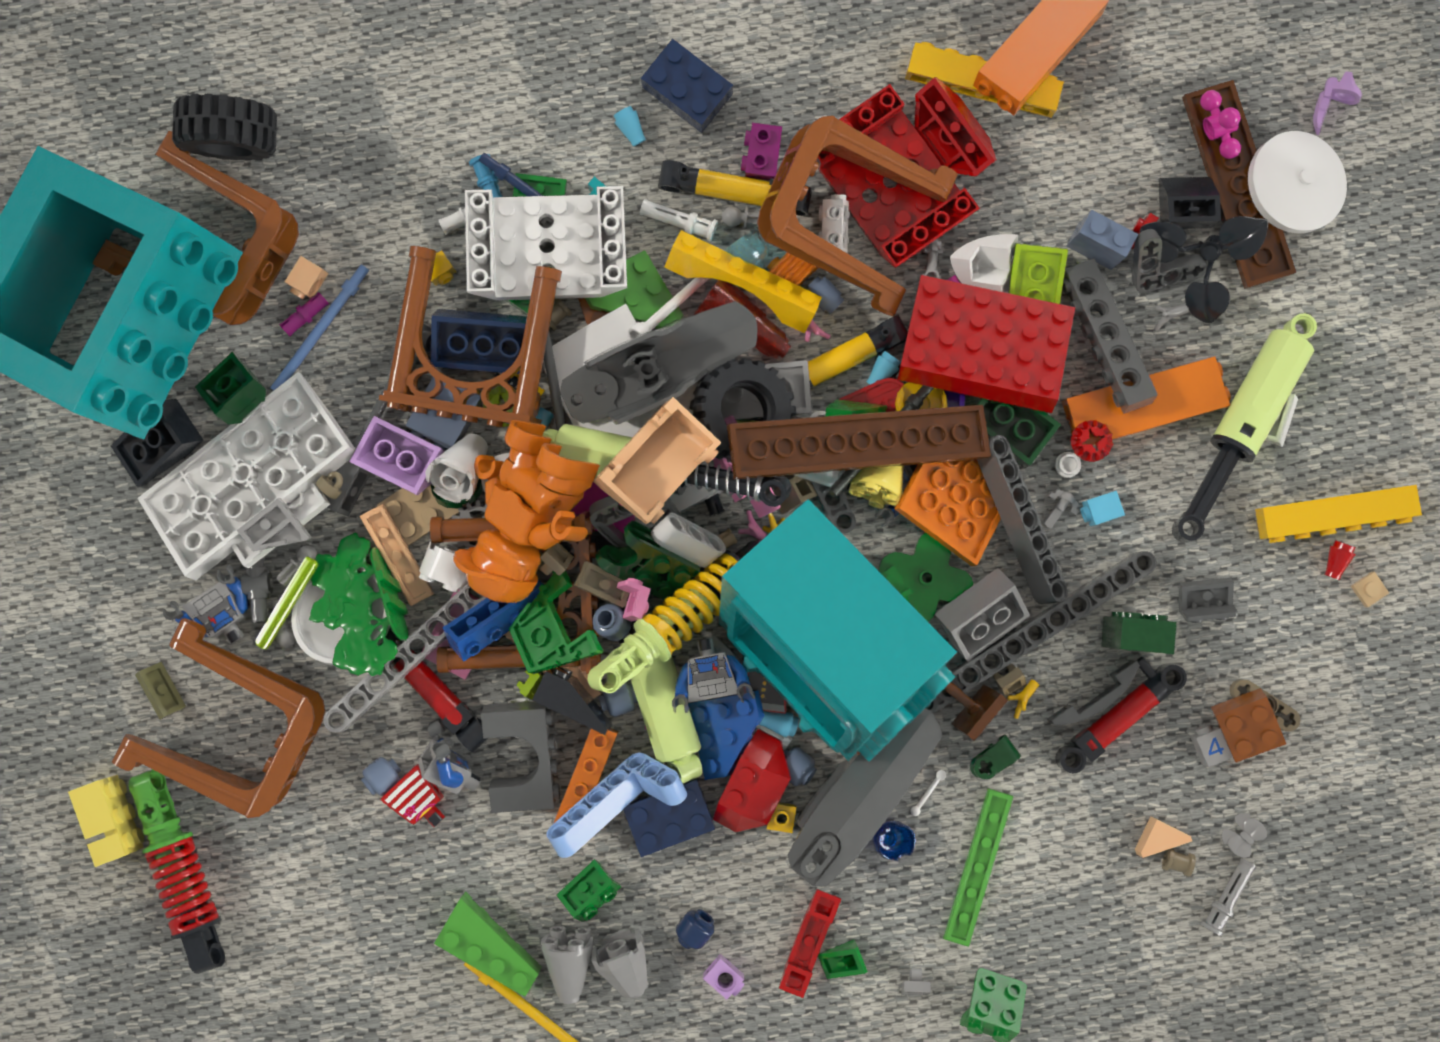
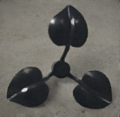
[1140,216,1268,323]

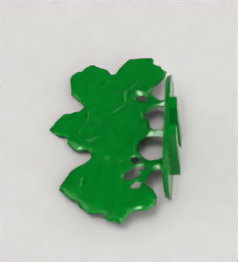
[309,532,409,676]

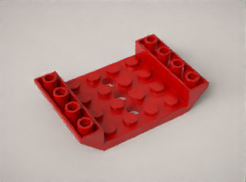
[816,84,980,268]

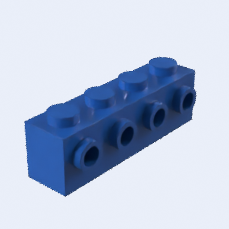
[442,579,544,662]

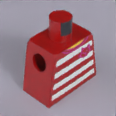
[380,764,445,827]

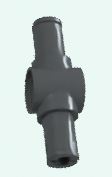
[241,558,273,623]

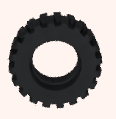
[172,94,277,161]
[689,358,796,463]

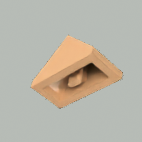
[1135,816,1192,858]

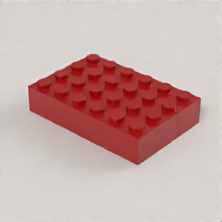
[897,275,1075,413]

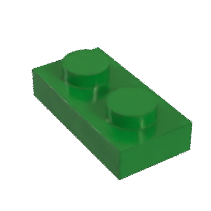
[513,173,567,197]

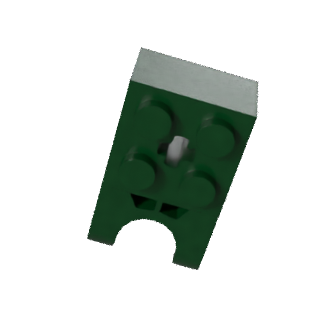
[596,521,700,600]

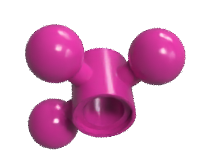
[1200,90,1241,159]

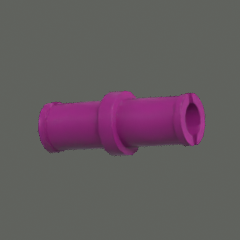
[279,292,329,337]

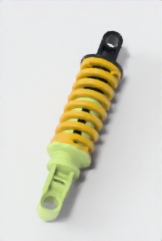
[588,541,760,693]

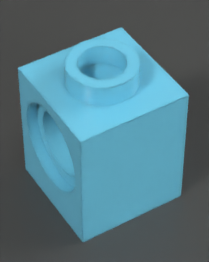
[1080,491,1125,526]

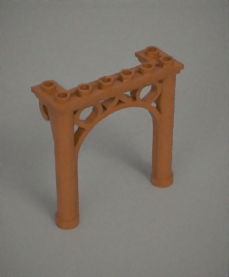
[379,246,562,428]
[430,511,601,675]

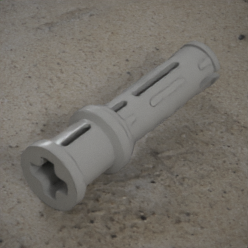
[1200,858,1256,937]

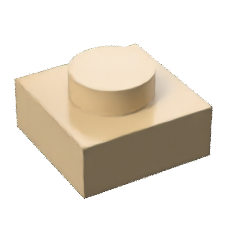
[1351,572,1389,607]

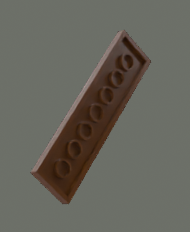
[1182,80,1297,289]

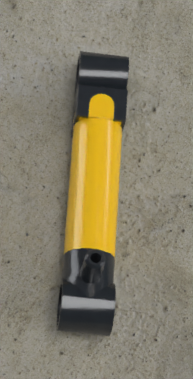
[658,160,812,216]
[808,315,908,390]

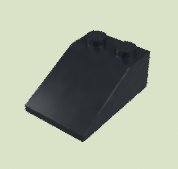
[111,398,204,488]
[532,667,612,735]

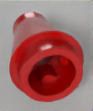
[1324,540,1356,580]

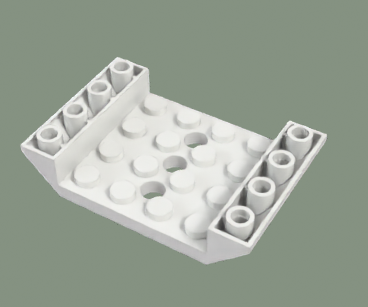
[465,186,627,300]

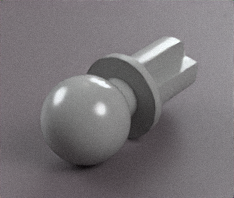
[722,206,759,228]
[277,545,317,587]

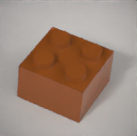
[1211,688,1287,763]

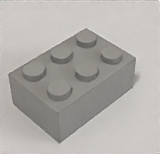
[935,568,1030,662]

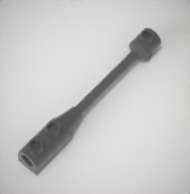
[323,324,431,517]

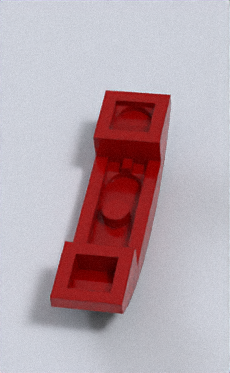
[778,889,841,998]

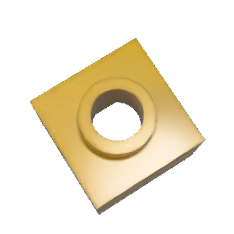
[431,250,456,286]
[766,802,797,833]

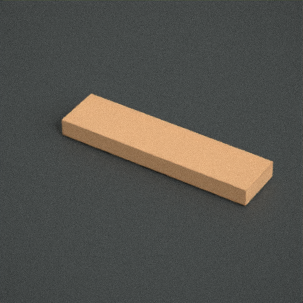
[360,503,434,606]

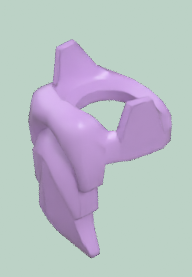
[1313,71,1362,135]

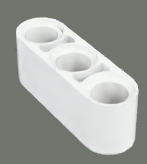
[651,513,726,568]

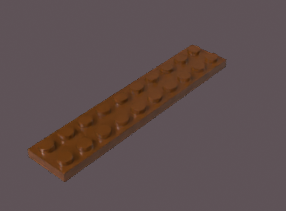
[727,405,991,480]

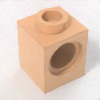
[285,256,328,299]

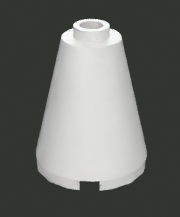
[425,434,488,503]

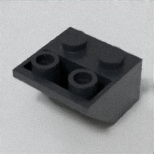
[1158,177,1221,229]

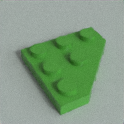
[585,250,684,329]

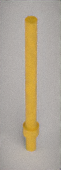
[463,962,579,1042]

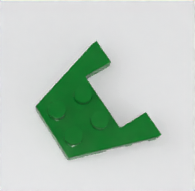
[509,570,604,674]

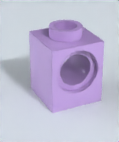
[703,954,744,1000]

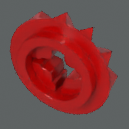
[1071,420,1114,462]

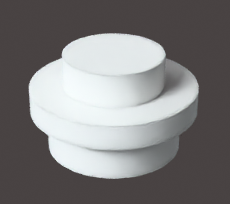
[1055,452,1081,478]

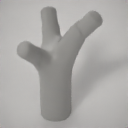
[1154,303,1190,331]

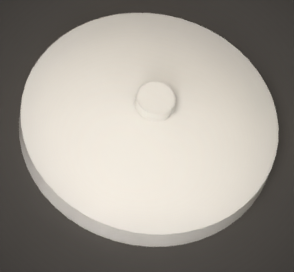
[1248,131,1347,233]
[291,567,390,666]

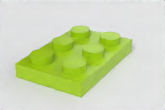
[1008,243,1068,304]

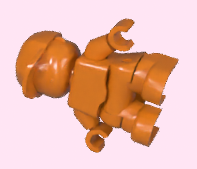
[453,420,600,603]

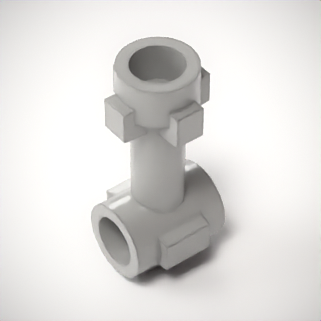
[922,240,944,279]

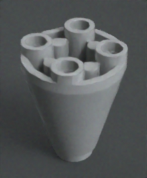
[541,925,593,1004]

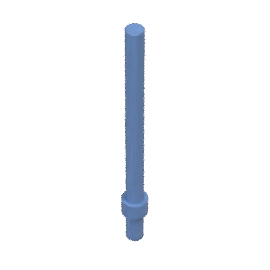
[270,264,369,390]

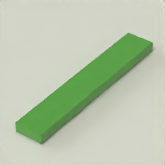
[943,788,1014,947]

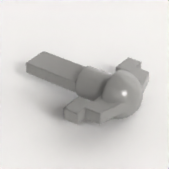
[1043,489,1079,529]

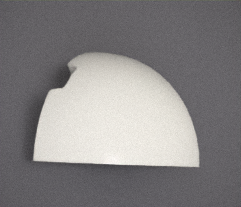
[950,234,1018,293]

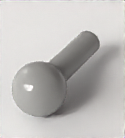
[271,599,296,648]

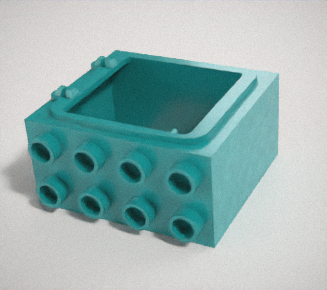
[0,146,243,439]
[719,499,957,762]

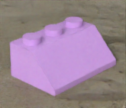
[349,416,445,496]

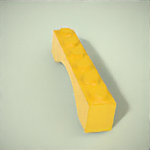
[664,230,822,334]

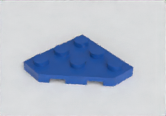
[688,690,764,780]

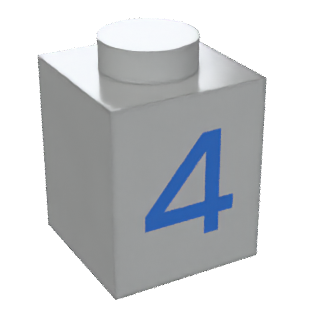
[1190,724,1233,767]

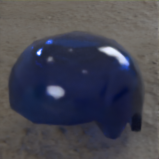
[873,821,916,861]

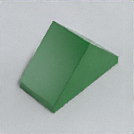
[818,939,868,979]

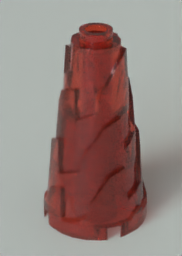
[694,280,791,359]

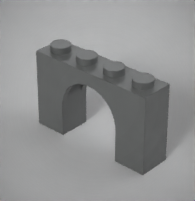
[481,701,560,813]

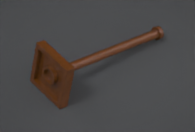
[945,682,1008,741]

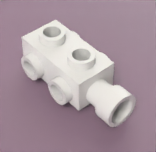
[818,195,850,273]

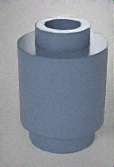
[807,276,844,314]

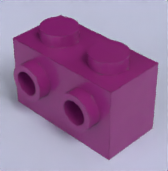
[741,122,783,182]

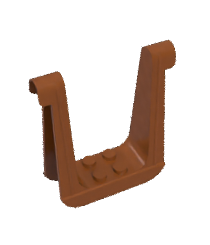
[757,115,958,316]
[92,131,299,325]
[112,618,325,818]

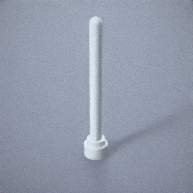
[628,278,710,339]

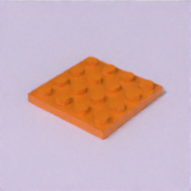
[894,459,1001,566]

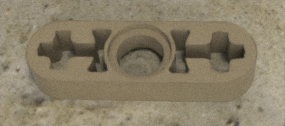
[1230,679,1301,732]

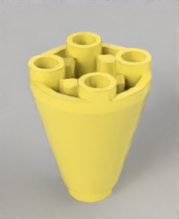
[849,465,904,509]

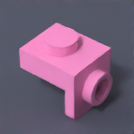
[617,578,651,622]

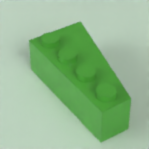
[434,891,542,997]

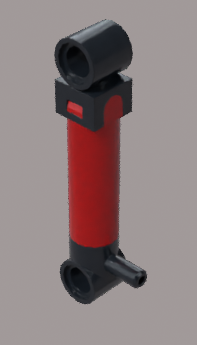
[380,626,488,753]
[1055,657,1187,774]

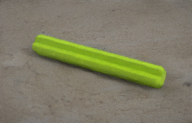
[255,557,318,650]

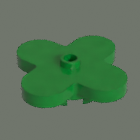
[878,533,973,622]

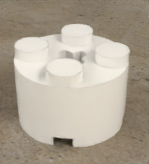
[419,541,468,592]

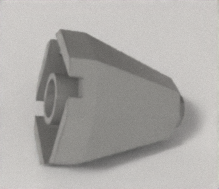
[591,929,648,998]

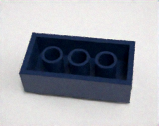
[431,309,527,374]

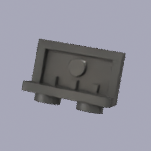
[1179,578,1238,623]

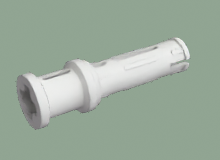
[640,199,718,242]

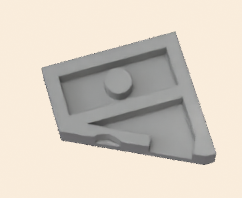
[237,498,312,551]

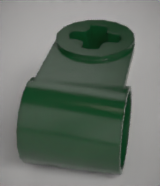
[970,734,1021,780]

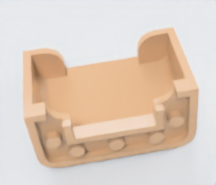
[593,397,721,524]

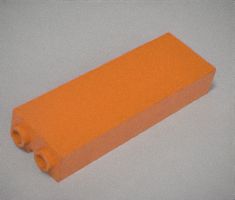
[973,0,1109,115]
[1061,356,1231,445]

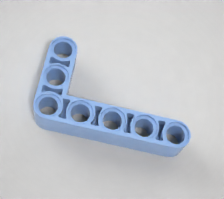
[546,752,687,858]

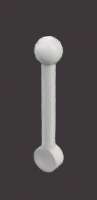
[910,770,946,816]

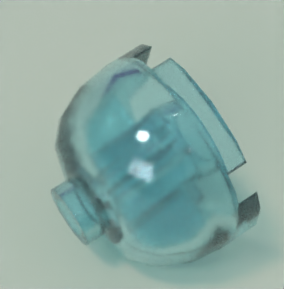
[724,226,770,268]

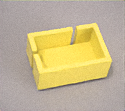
[68,775,144,867]

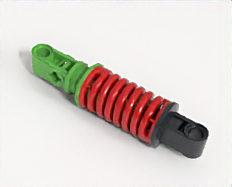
[129,769,225,974]

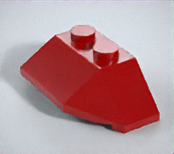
[915,77,997,177]
[713,728,791,832]

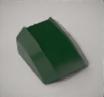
[195,352,266,425]

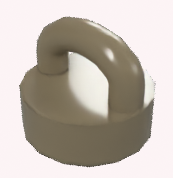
[316,471,343,499]

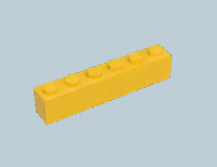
[905,42,1064,118]
[1255,485,1422,543]

